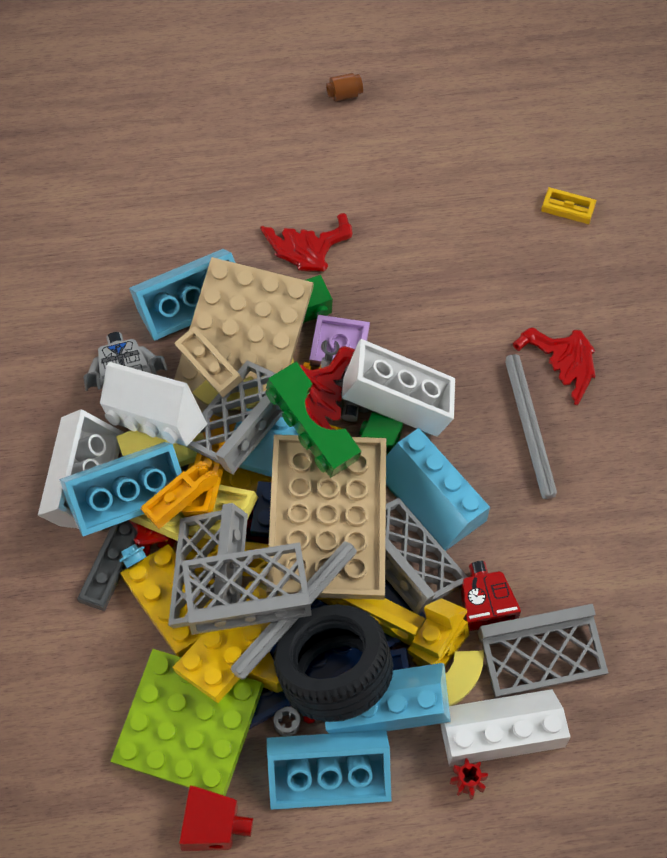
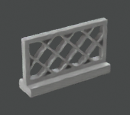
[187,360,282,474]
[385,498,467,614]
[168,503,248,628]
[182,542,312,635]
[477,604,608,698]

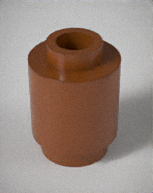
[326,73,363,102]

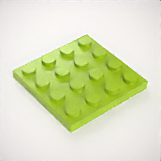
[110,649,264,796]

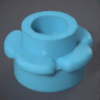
[120,544,147,568]

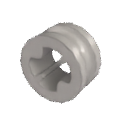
[274,707,300,737]

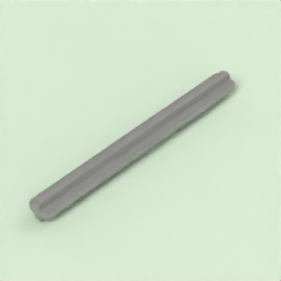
[505,354,557,499]
[231,541,357,680]

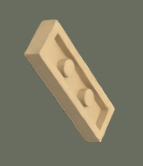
[174,326,243,398]

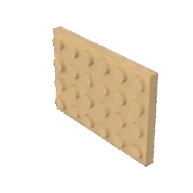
[174,257,314,418]
[267,435,386,600]

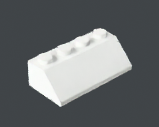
[342,339,455,437]
[100,362,207,447]
[38,409,124,531]
[440,689,570,767]

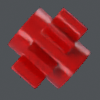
[450,758,488,799]

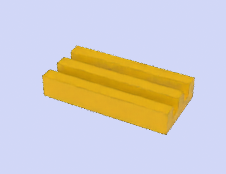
[541,187,597,224]

